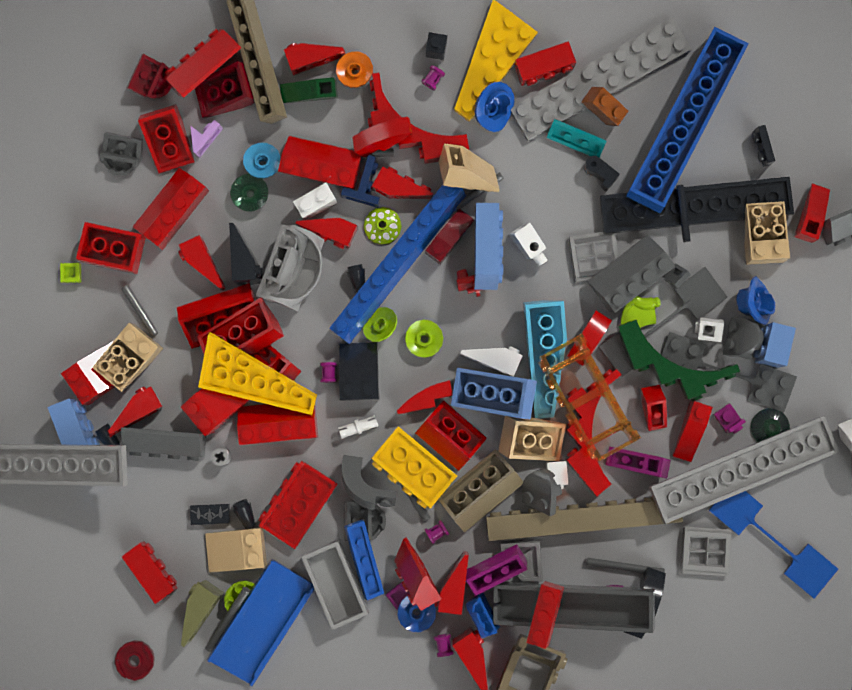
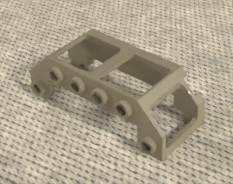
[496,634,567,690]

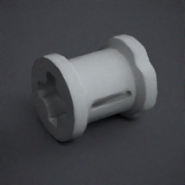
[211,448,232,466]

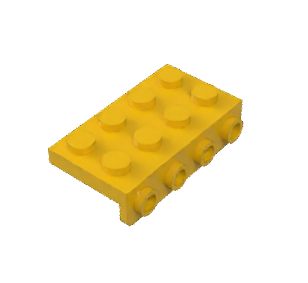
[371,426,457,509]

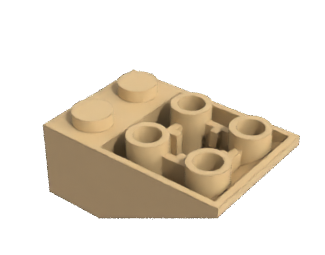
[439,144,500,192]
[744,201,790,265]
[92,323,163,392]

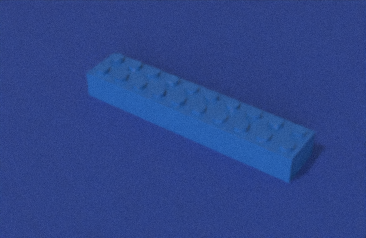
[626,27,749,213]

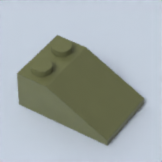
[181,579,224,647]

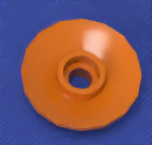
[336,52,373,88]

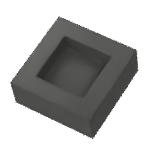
[663,263,691,289]

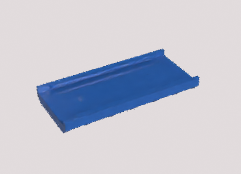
[207,559,314,686]

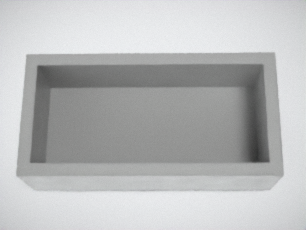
[302,540,369,630]

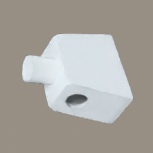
[509,223,547,267]

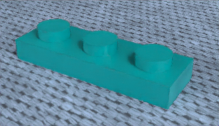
[546,119,607,158]

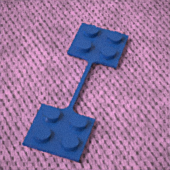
[709,491,838,599]

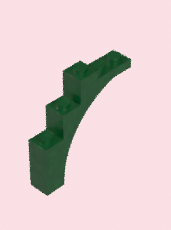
[616,320,740,401]

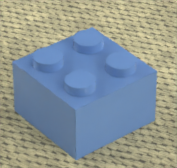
[753,322,796,368]

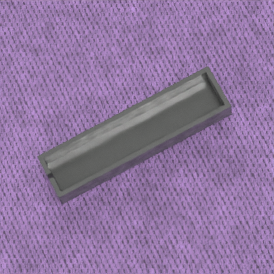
[493,582,655,633]

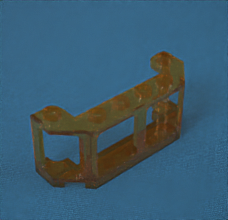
[538,334,641,461]

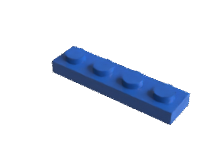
[344,520,384,600]

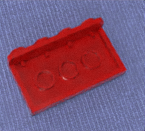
[258,461,338,549]

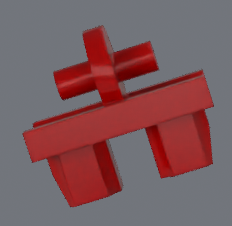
[456,269,481,297]

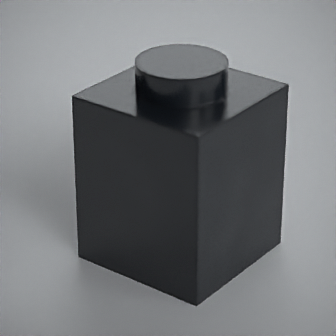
[426,32,448,60]

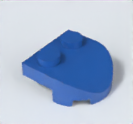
[466,593,501,638]

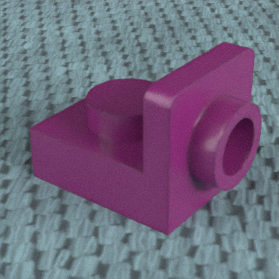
[713,403,746,434]

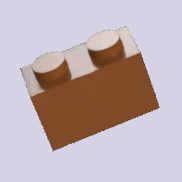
[582,87,629,126]

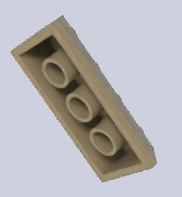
[438,449,523,533]

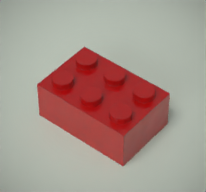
[76,222,146,274]

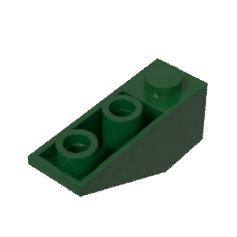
[280,77,338,103]

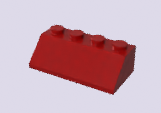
[163,29,241,98]
[278,136,362,190]
[133,168,209,250]
[177,283,256,349]
[197,298,284,356]
[237,404,318,445]

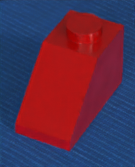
[641,384,667,431]

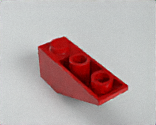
[372,166,433,199]
[794,183,830,243]
[295,218,358,249]

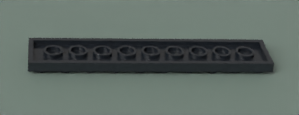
[600,177,794,234]

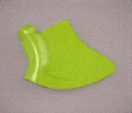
[621,296,661,328]

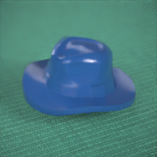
[475,82,515,132]
[736,276,776,325]

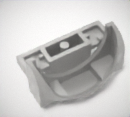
[256,224,325,312]

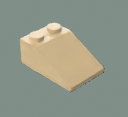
[498,416,566,461]
[205,527,267,572]

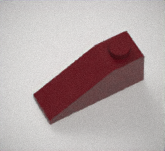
[425,209,474,265]

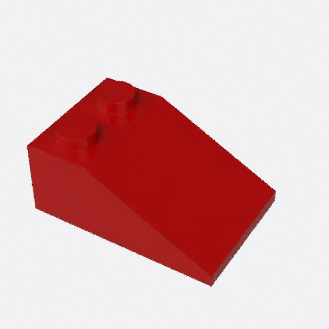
[138,104,195,173]
[61,343,115,406]
[181,388,250,436]
[434,551,469,615]
[452,627,488,690]

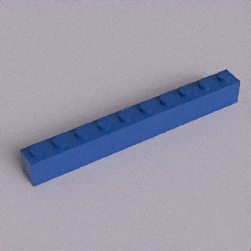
[329,185,466,344]

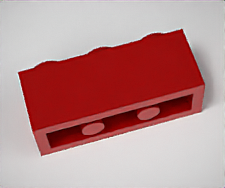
[514,41,576,86]
[121,541,178,604]
[526,581,564,649]

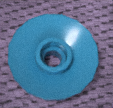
[243,143,281,178]

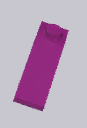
[605,446,671,479]

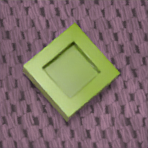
[60,263,81,283]

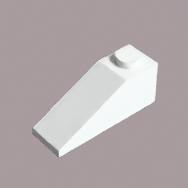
[460,346,523,377]

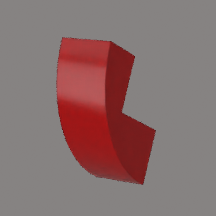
[567,310,612,366]

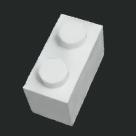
[293,183,337,220]

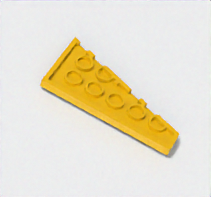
[454,0,538,121]
[198,332,317,415]

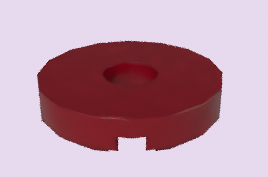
[115,640,155,681]

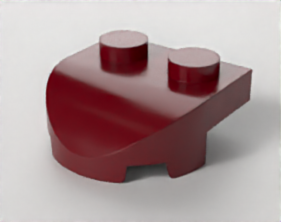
[126,54,171,99]

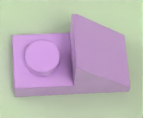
[190,120,223,158]

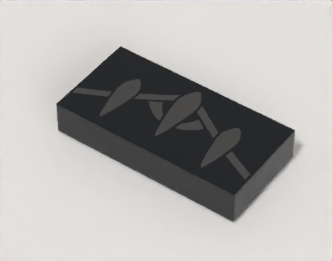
[190,504,230,525]

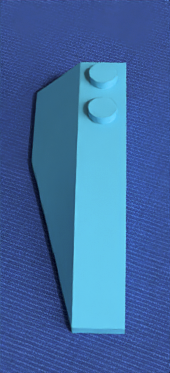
[523,300,567,419]

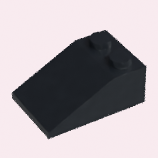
[229,223,263,285]
[339,342,380,401]

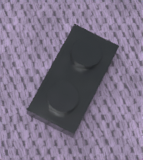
[752,125,775,167]

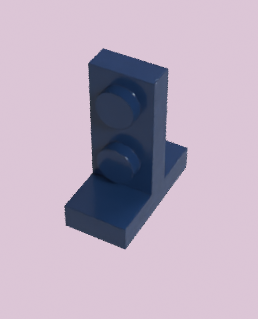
[341,155,380,208]

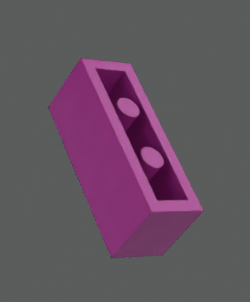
[466,544,527,596]

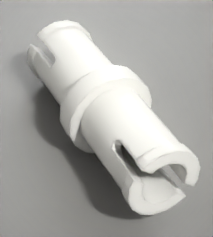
[338,415,378,439]

